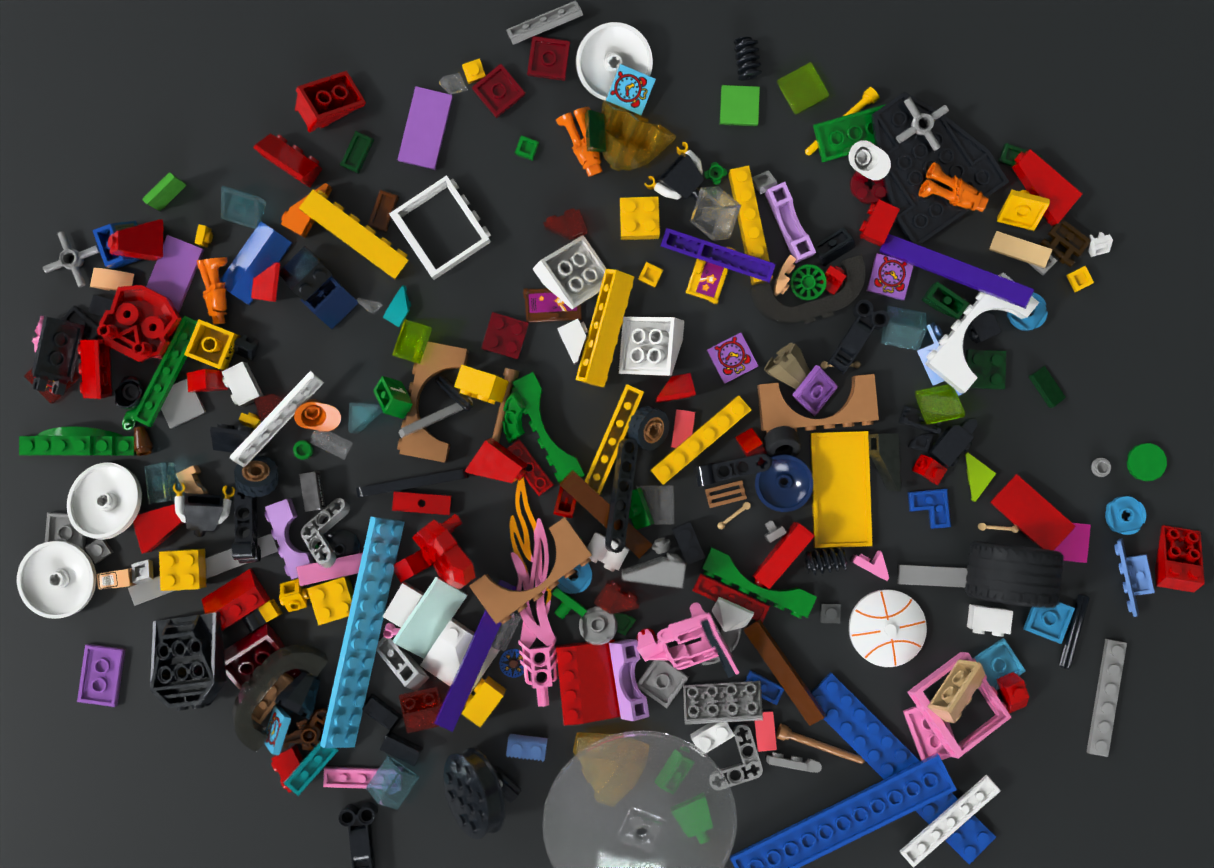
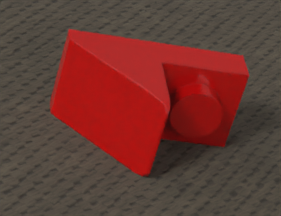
[735,428,767,465]

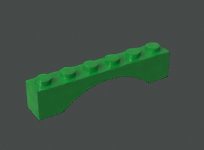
[512,372,585,483]
[701,547,817,619]

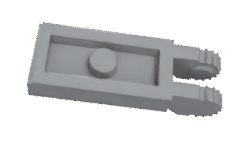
[766,752,822,773]

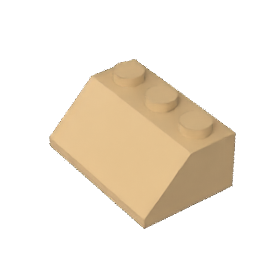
[928,659,985,723]

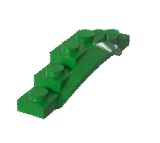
[19,427,137,456]

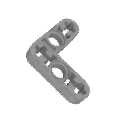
[301,498,350,568]
[708,723,763,790]

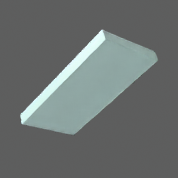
[393,577,467,659]

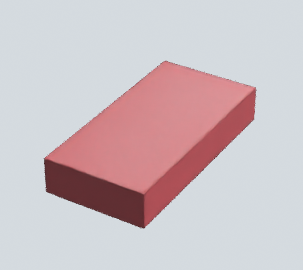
[671,409,695,448]
[754,710,777,752]

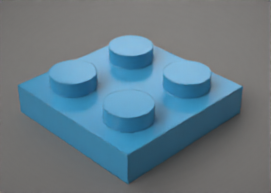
[1023,602,1075,644]

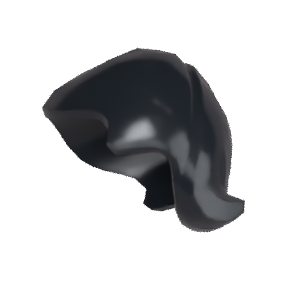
[114,376,145,409]

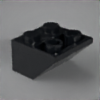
[210,424,254,453]

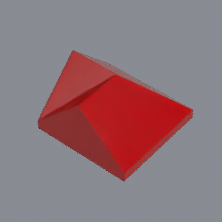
[251,262,280,302]
[655,373,696,403]

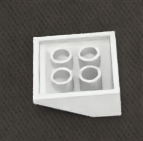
[533,235,607,309]
[619,317,684,376]
[420,618,500,693]

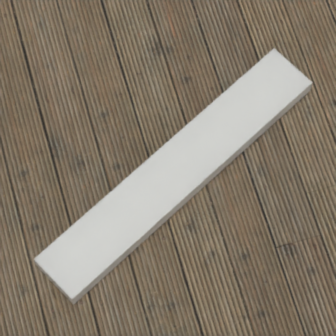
[230,371,324,467]
[900,775,1001,868]

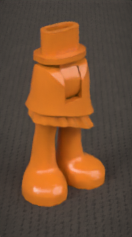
[556,107,603,177]
[918,162,989,212]
[197,257,228,325]

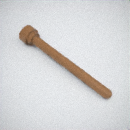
[492,368,520,443]
[776,724,865,764]

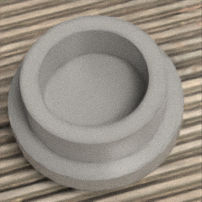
[1091,458,1111,477]
[652,538,671,554]

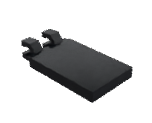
[32,316,85,396]

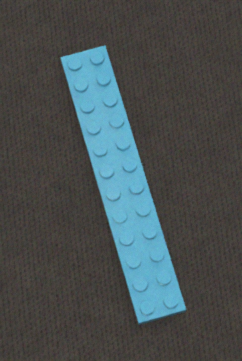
[320,517,405,748]

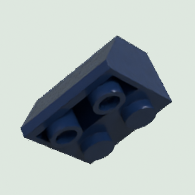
[301,275,359,329]

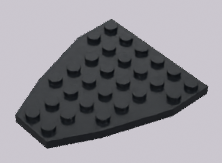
[871,92,1010,245]

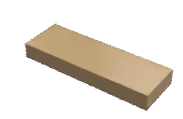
[989,231,1052,269]

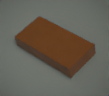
[368,190,399,233]

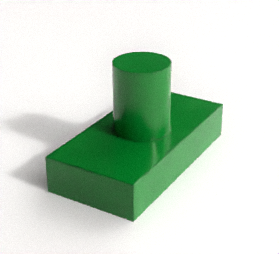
[629,487,654,530]
[552,586,587,619]

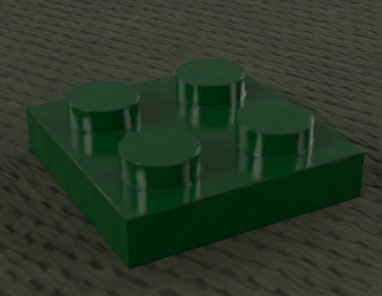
[966,349,1006,390]

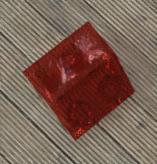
[594,580,640,614]
[399,686,444,733]

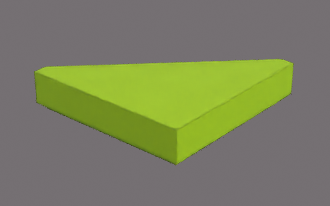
[964,452,996,502]

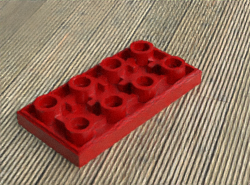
[990,474,1076,551]

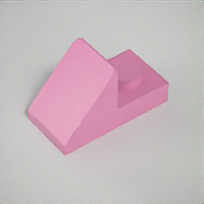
[850,550,889,581]

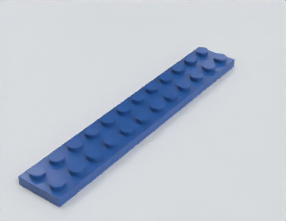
[811,672,996,865]
[730,753,957,868]

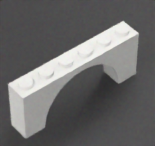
[925,273,1040,393]

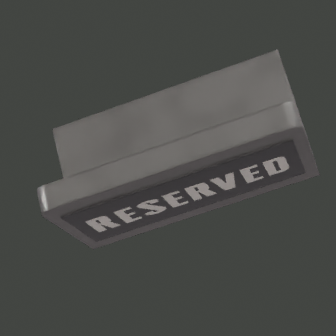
[299,471,325,512]

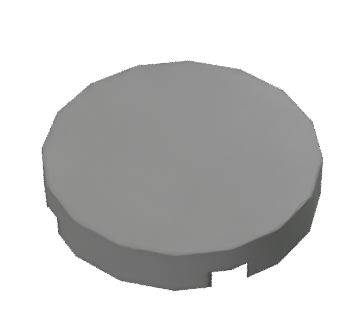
[579,606,618,645]

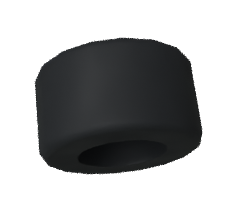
[764,426,801,457]

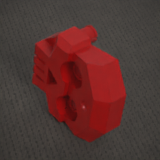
[97,285,181,362]
[412,514,476,589]

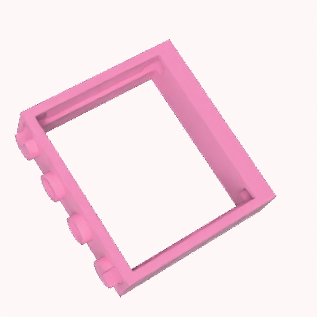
[908,652,1012,758]

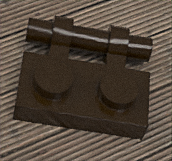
[1040,219,1091,267]

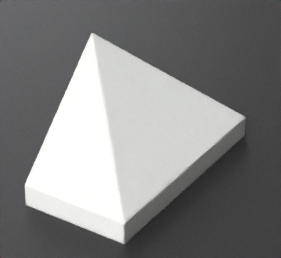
[712,597,754,632]

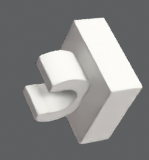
[1088,232,1113,257]

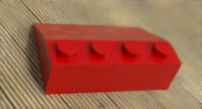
[556,639,621,726]

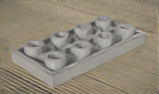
[683,681,763,725]

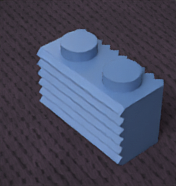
[506,734,548,762]

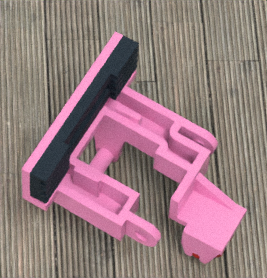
[637,603,739,678]

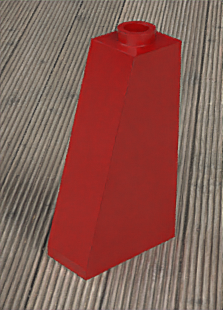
[1012,149,1082,226]
[752,522,815,589]

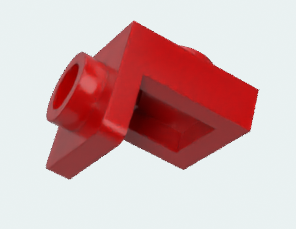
[819,265,846,295]
[912,454,947,485]

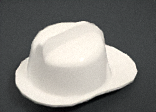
[849,140,891,180]

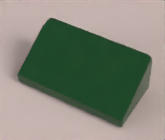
[585,110,606,152]
[1028,366,1066,408]

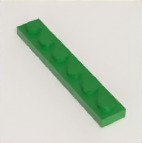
[132,316,198,427]

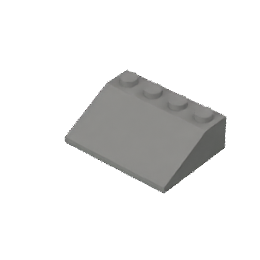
[621,553,686,588]

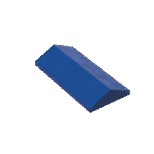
[220,221,293,305]

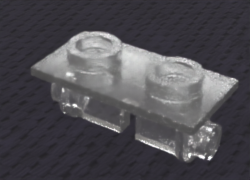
[310,430,353,460]
[492,612,521,651]

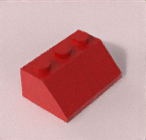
[253,133,322,188]
[78,339,112,399]
[202,568,271,631]

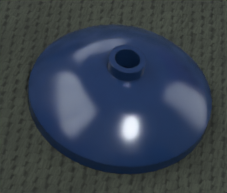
[755,454,813,512]

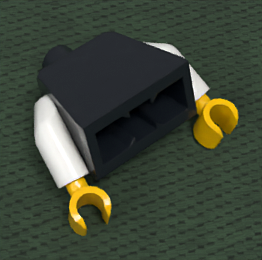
[644,142,704,201]
[173,482,235,537]

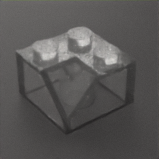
[690,186,741,241]

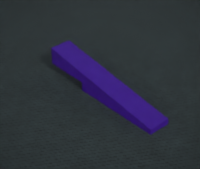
[661,228,776,283]

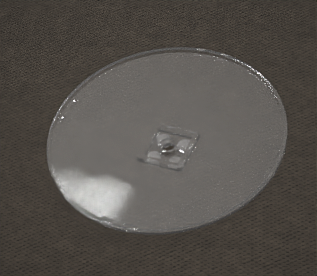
[543,731,737,868]

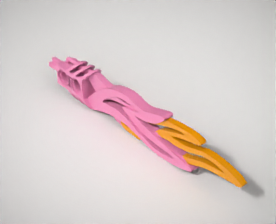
[509,477,557,707]

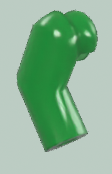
[122,408,137,430]

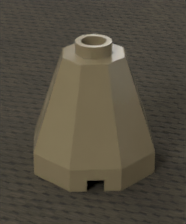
[764,343,810,390]

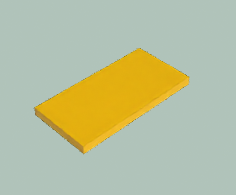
[810,431,872,548]

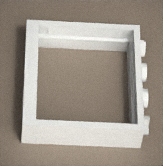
[389,175,491,280]

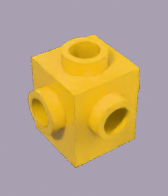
[279,579,309,612]

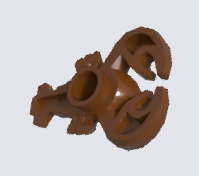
[283,708,328,750]

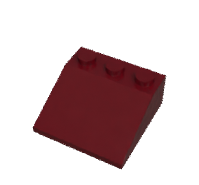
[224,623,302,703]

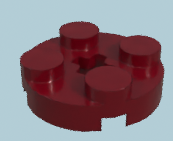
[850,171,887,204]

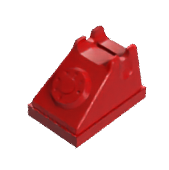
[295,71,366,133]

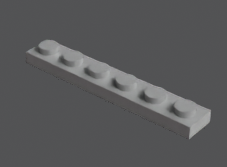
[1086,639,1127,757]

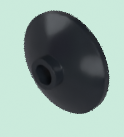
[323,529,361,559]

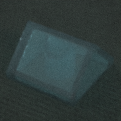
[221,186,267,229]
[881,306,927,350]
[348,403,383,434]
[144,463,178,504]
[366,756,419,810]

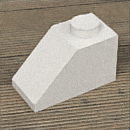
[557,319,588,365]

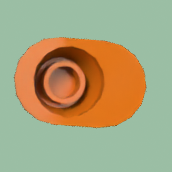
[294,399,341,432]

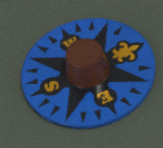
[499,649,524,678]

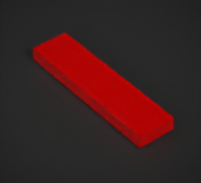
[692,573,770,623]

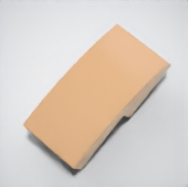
[773,255,796,296]
[90,268,134,291]

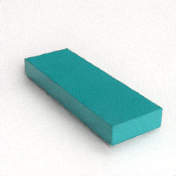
[283,741,339,796]

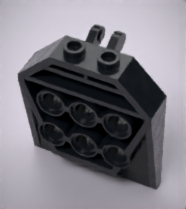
[150,612,227,711]

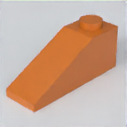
[281,183,333,238]

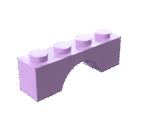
[765,182,816,263]
[265,498,315,579]
[609,639,650,721]

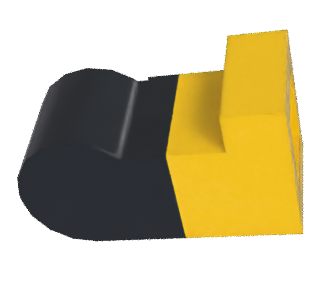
[242,599,283,632]

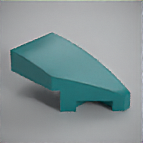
[383,285,411,327]

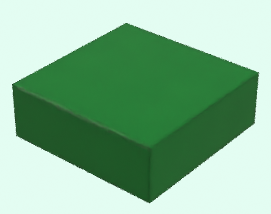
[515,135,539,161]

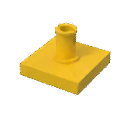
[997,190,1050,231]

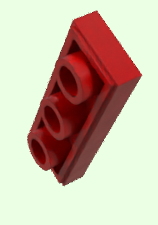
[507,439,554,496]
[392,491,452,515]

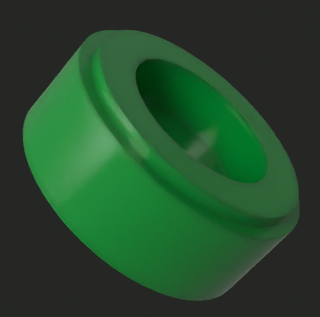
[293,440,314,460]

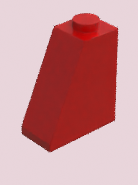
[108,219,163,261]
[465,438,527,483]
[133,504,185,554]

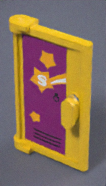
[686,247,736,304]

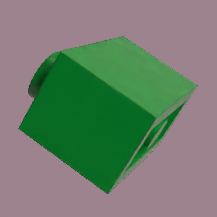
[373,376,413,419]

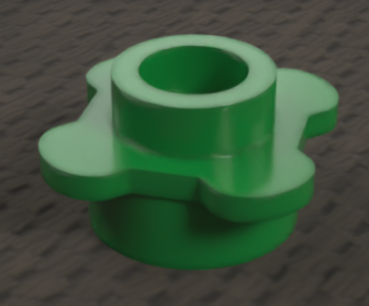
[704,162,727,185]

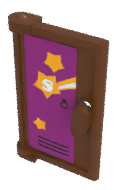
[523,288,582,323]

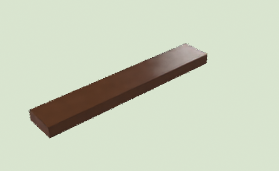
[559,470,652,559]
[743,619,826,726]

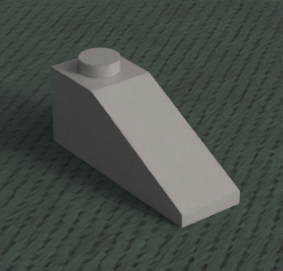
[376,637,429,691]

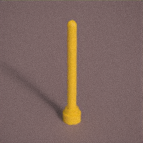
[805,87,880,155]

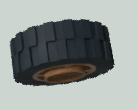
[628,406,670,451]
[234,455,279,497]

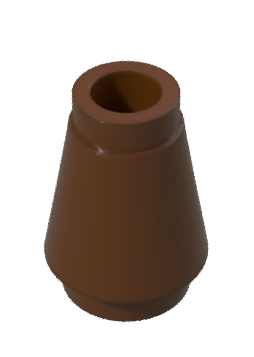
[134,426,154,456]

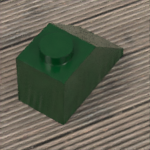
[922,281,969,319]

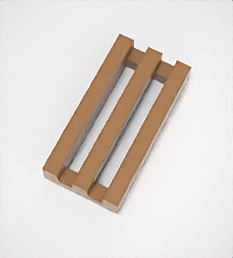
[705,480,747,508]

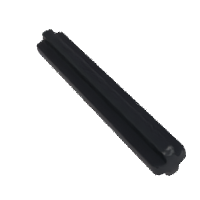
[1059,594,1090,669]

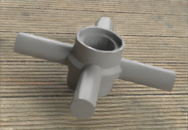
[896,97,949,151]
[43,231,100,287]

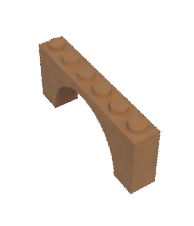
[397,340,469,463]
[757,374,879,433]
[469,517,592,624]

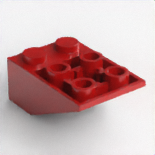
[1155,525,1205,593]

